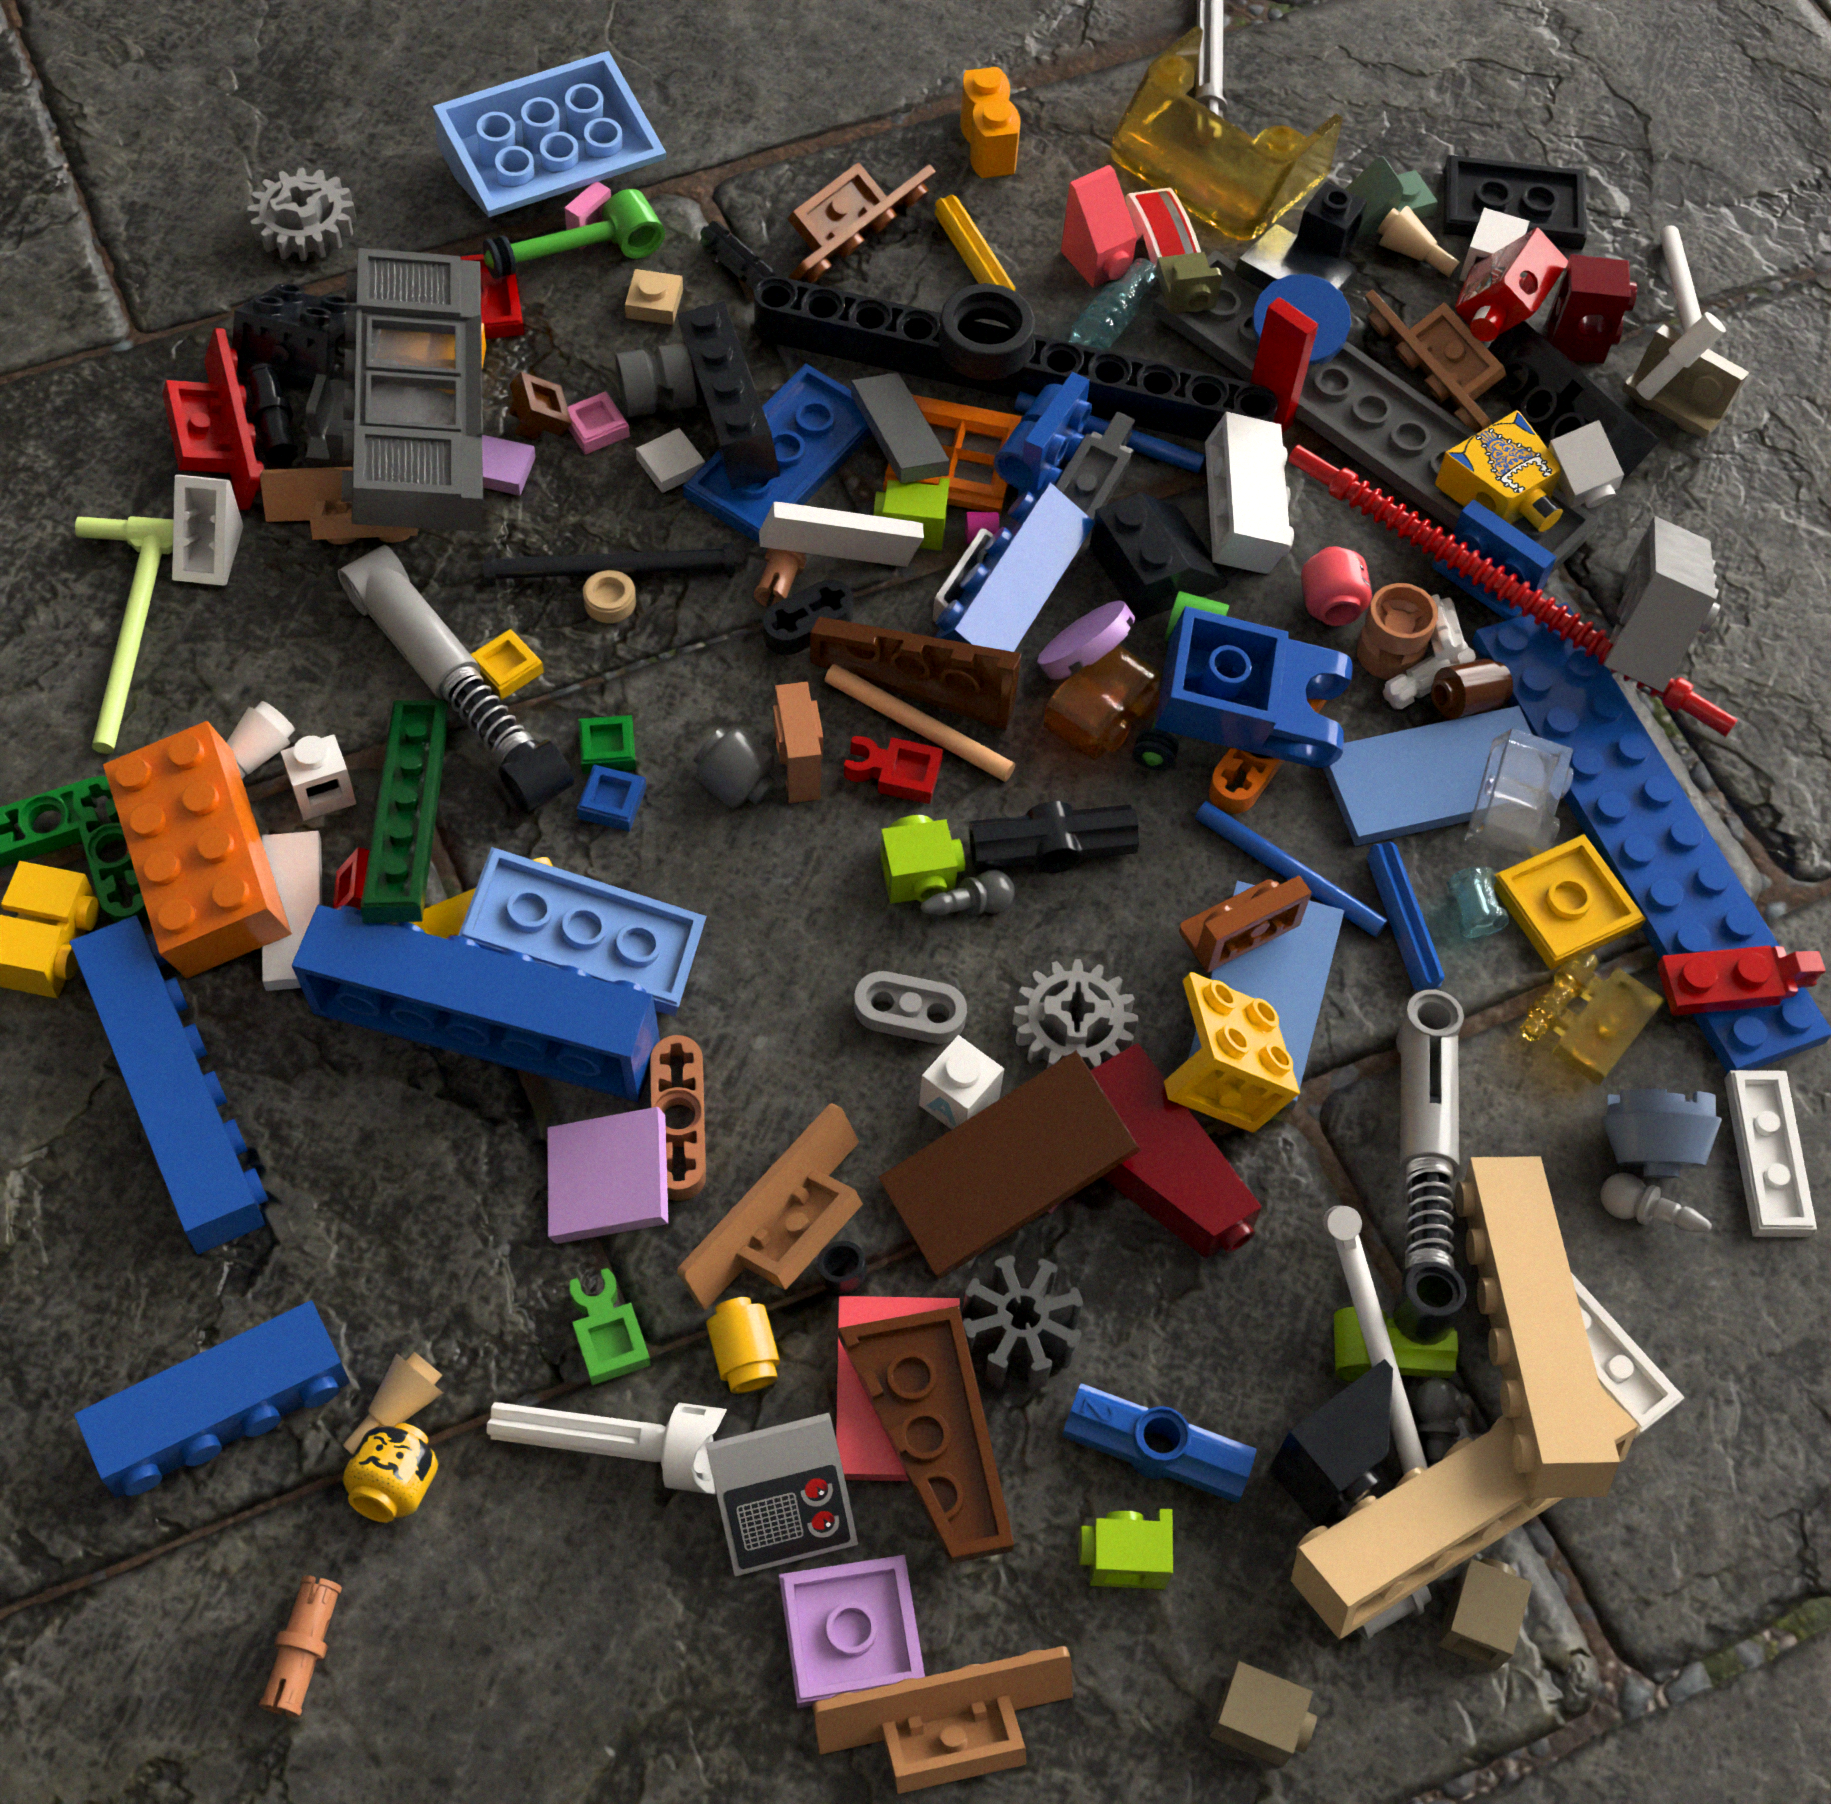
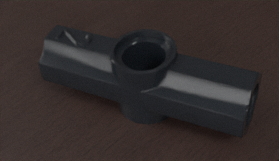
[968,801,1139,873]

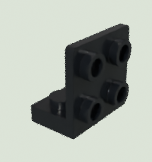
[232,283,356,388]

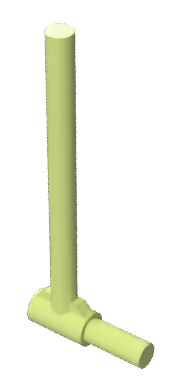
[75,516,174,754]

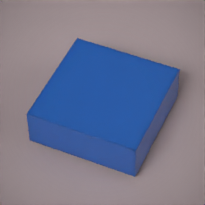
[577,765,647,832]

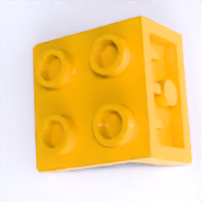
[1163,972,1300,1133]

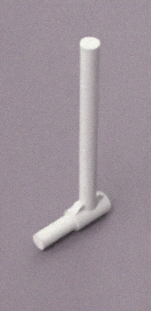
[1636,225,1726,400]
[1323,1206,1428,1475]

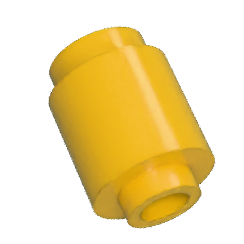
[706,1297,780,1394]

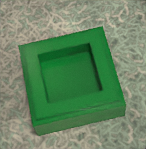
[578,715,636,774]

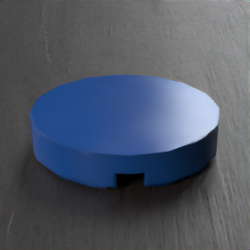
[1252,274,1351,366]

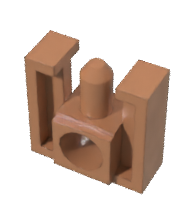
[773,682,823,803]

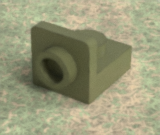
[1155,252,1222,314]

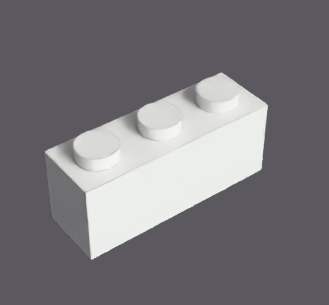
[1205,412,1294,574]

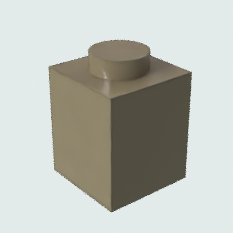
[1437,1558,1533,1670]
[1209,1661,1317,1767]

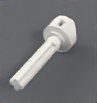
[487,1402,727,1495]

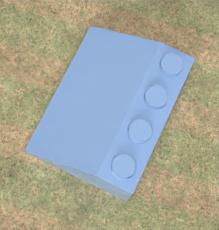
[433,51,666,217]

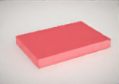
[836,1296,960,1481]

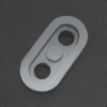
[854,971,967,1044]

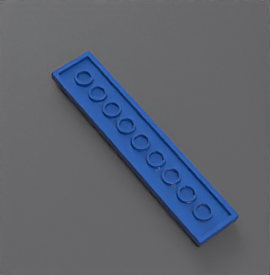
[1472,602,1831,1074]

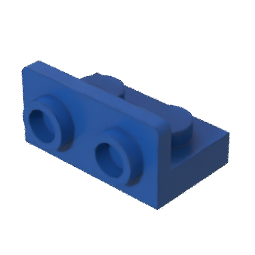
[1432,499,1557,620]

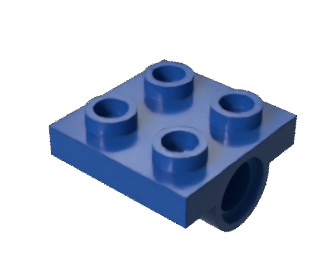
[993,372,1092,498]

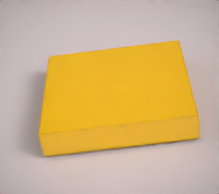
[1490,834,1646,970]

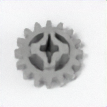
[247,168,357,261]
[1012,959,1138,1070]

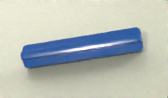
[1367,841,1445,992]

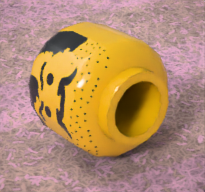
[342,1423,438,1523]

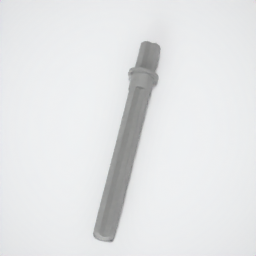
[1191,0,1227,146]

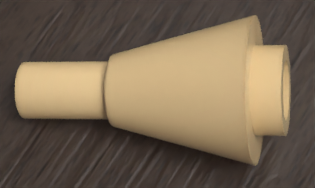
[1377,205,1461,278]
[343,1352,443,1454]

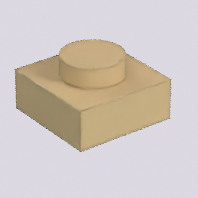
[625,269,683,325]

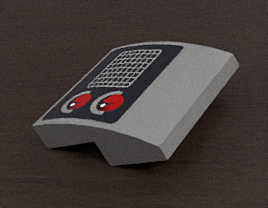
[705,1413,858,1576]

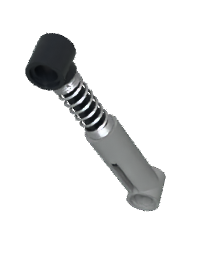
[338,544,574,813]
[1393,990,1467,1345]

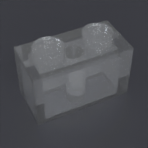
[1465,728,1573,860]

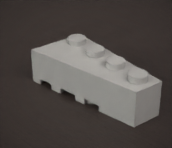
[1604,516,1720,692]

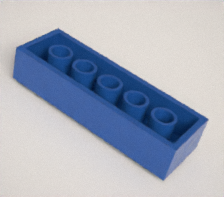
[291,905,660,1103]

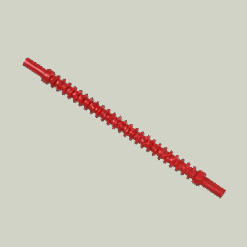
[1288,445,1738,737]

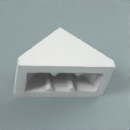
[172,475,243,586]

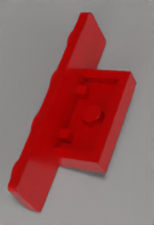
[162,328,264,510]

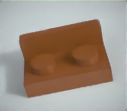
[1179,875,1312,973]

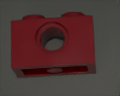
[1546,254,1637,364]

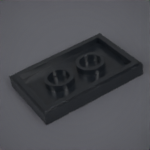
[1444,155,1587,250]

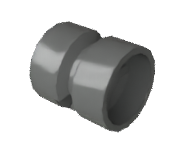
[615,342,697,418]

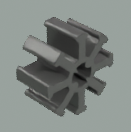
[962,1256,1083,1391]

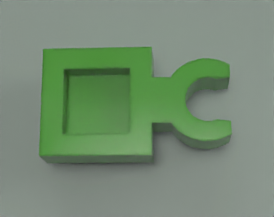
[570,1268,651,1385]

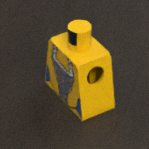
[1435,410,1563,532]

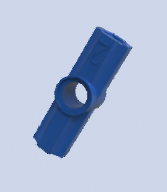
[1062,1383,1257,1503]

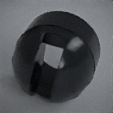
[817,1241,867,1294]

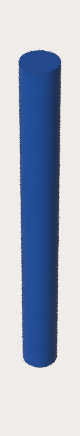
[1014,391,1206,474]
[1195,801,1388,938]

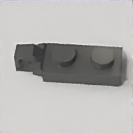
[1055,412,1135,542]

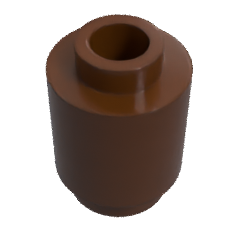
[1431,659,1513,719]

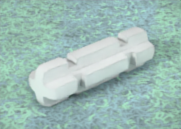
[1431,594,1466,664]
[1383,642,1476,709]

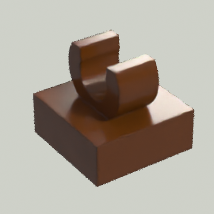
[509,372,572,440]

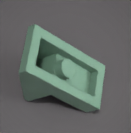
[1344,156,1438,237]

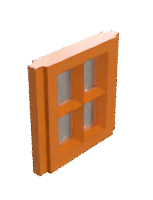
[883,394,1023,515]

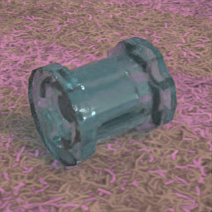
[1446,866,1509,938]

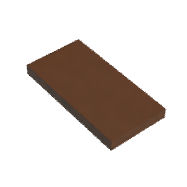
[878,1050,1141,1279]

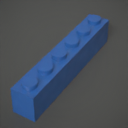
[70,915,269,1255]

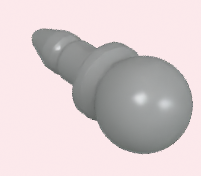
[1600,1173,1712,1232]

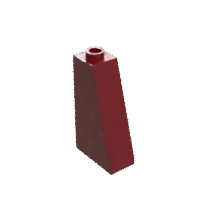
[1090,1043,1262,1259]

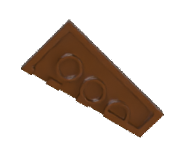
[810,617,1022,730]
[838,1306,1014,1564]

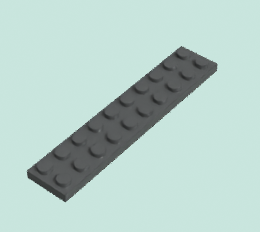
[1152,250,1600,576]

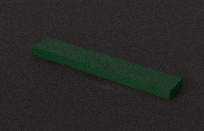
[361,700,449,923]

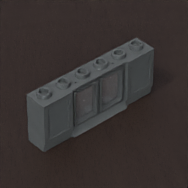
[341,248,483,532]

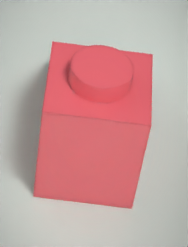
[1061,165,1137,288]

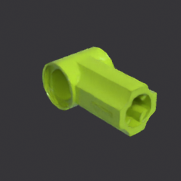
[1334,1306,1458,1382]

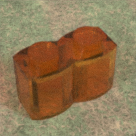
[1043,645,1161,760]

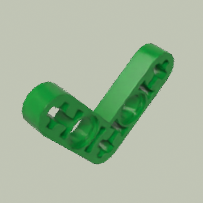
[0,776,149,924]

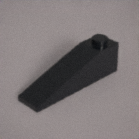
[1487,320,1660,494]

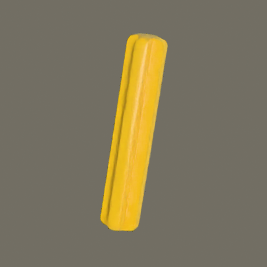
[935,194,1016,291]

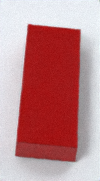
[1250,297,1319,434]

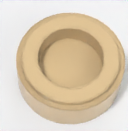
[583,570,636,623]

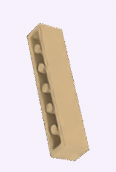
[1455,1156,1620,1498]
[1290,1386,1639,1640]

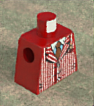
[1455,227,1568,342]

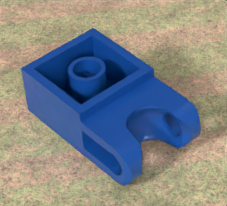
[1154,606,1353,768]

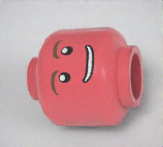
[1301,546,1372,626]

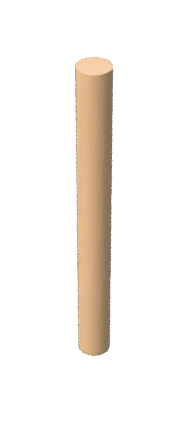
[825,664,1015,782]

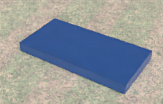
[683,363,872,544]

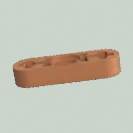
[650,1035,706,1201]

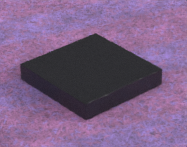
[1233,223,1357,292]

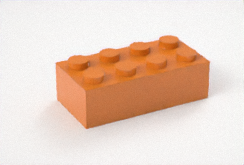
[103,721,292,979]

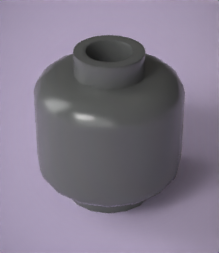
[693,728,776,808]

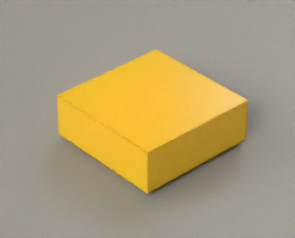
[470,629,544,700]

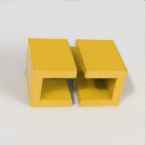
[0,861,100,999]

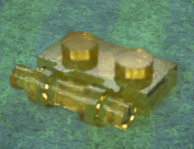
[1519,950,1665,1086]

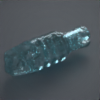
[1069,258,1158,349]

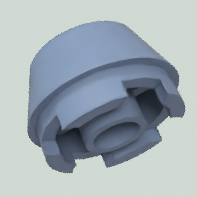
[1601,1089,1722,1178]

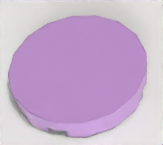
[1037,600,1135,680]

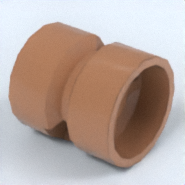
[1357,583,1438,680]

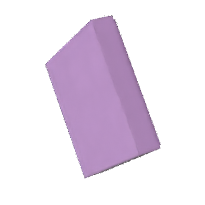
[548,1107,669,1244]
[779,1555,925,1708]

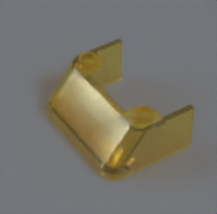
[1111,25,1343,240]

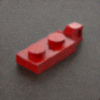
[1657,945,1826,1016]

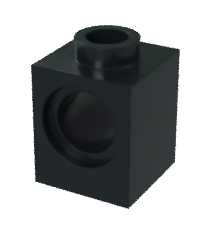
[1298,181,1367,260]

